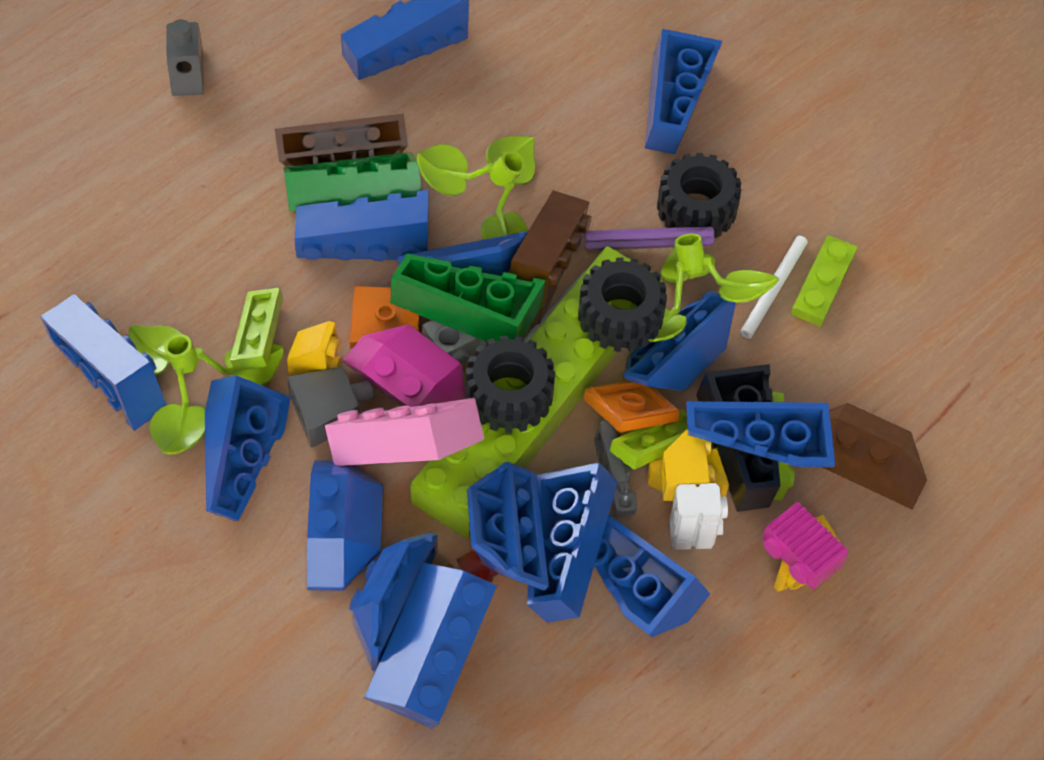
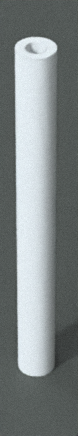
[740,236,808,339]

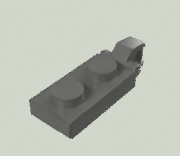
[594,420,637,517]

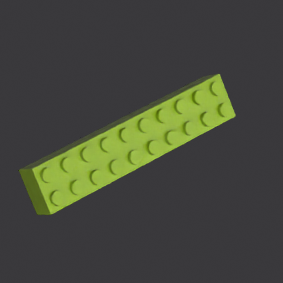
[411,246,663,540]

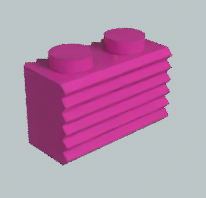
[762,502,849,590]

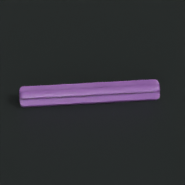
[584,227,714,250]

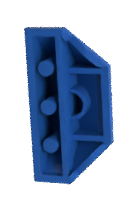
[397,231,528,276]
[623,291,736,391]
[307,460,383,591]
[467,462,549,590]
[349,532,438,671]

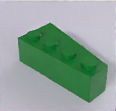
[390,254,546,342]

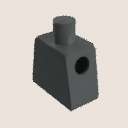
[166,19,204,96]
[287,368,375,448]

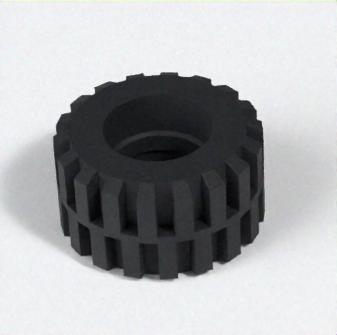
[657,153,742,238]
[578,257,667,352]
[465,335,555,433]

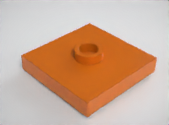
[349,286,420,348]
[584,381,680,433]

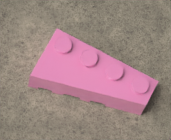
[325,398,484,466]

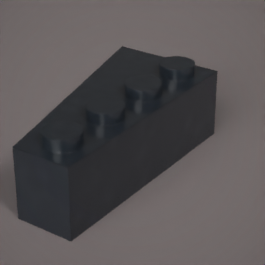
[696,364,781,512]

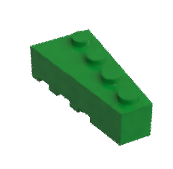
[283,152,422,211]

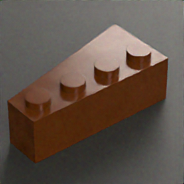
[509,190,592,325]

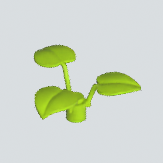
[417,136,535,240]
[649,233,779,342]
[128,325,284,455]

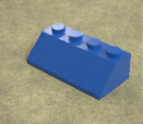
[364,563,497,729]

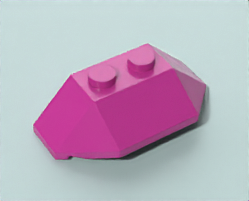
[342,324,466,407]

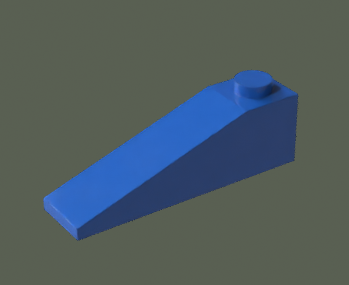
[205,375,291,521]
[686,401,835,467]
[594,515,710,637]

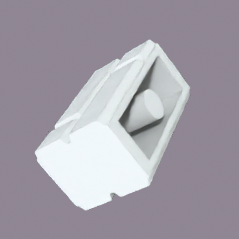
[669,483,728,550]

